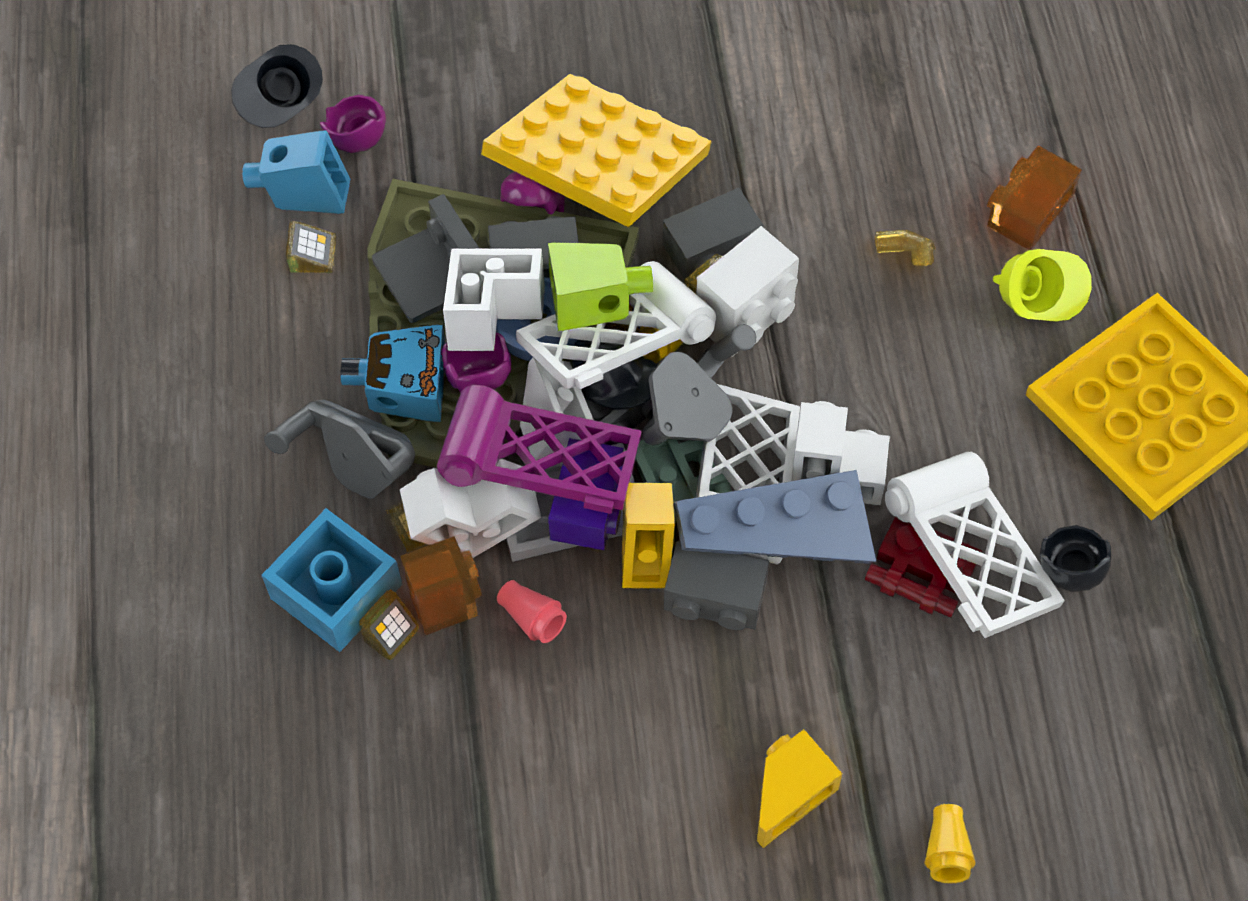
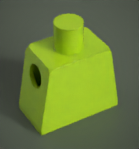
[548,243,653,331]

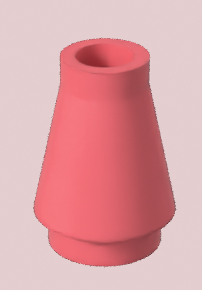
[497,580,567,643]

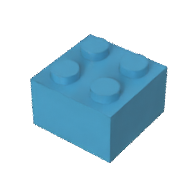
[261,508,402,652]

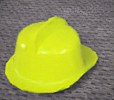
[993,249,1092,321]

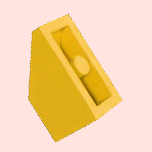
[622,483,675,588]
[757,729,843,848]

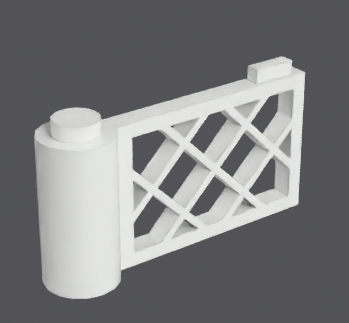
[516,261,716,390]
[696,384,800,565]
[885,452,1065,638]

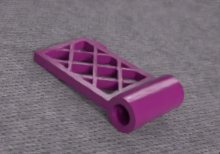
[437,385,642,514]

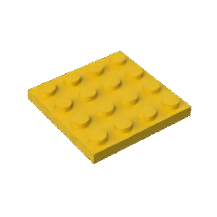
[481,74,712,227]
[1025,293,1248,521]

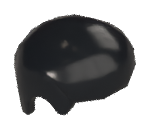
[1039,525,1111,592]

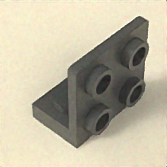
[372,194,480,323]

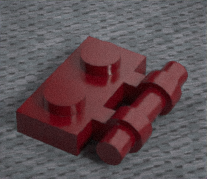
[865,516,982,618]

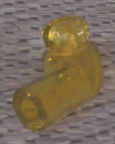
[875,230,936,266]

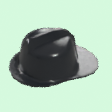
[231,44,323,128]
[572,339,657,410]

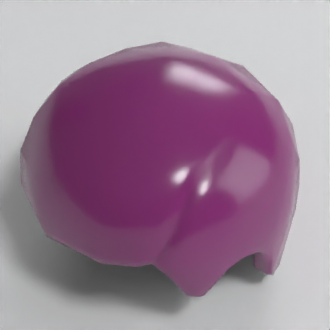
[320,94,386,153]
[501,171,565,215]
[441,332,512,392]

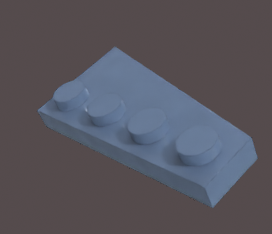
[673,470,876,564]

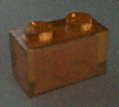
[987,145,1082,250]
[400,536,482,636]

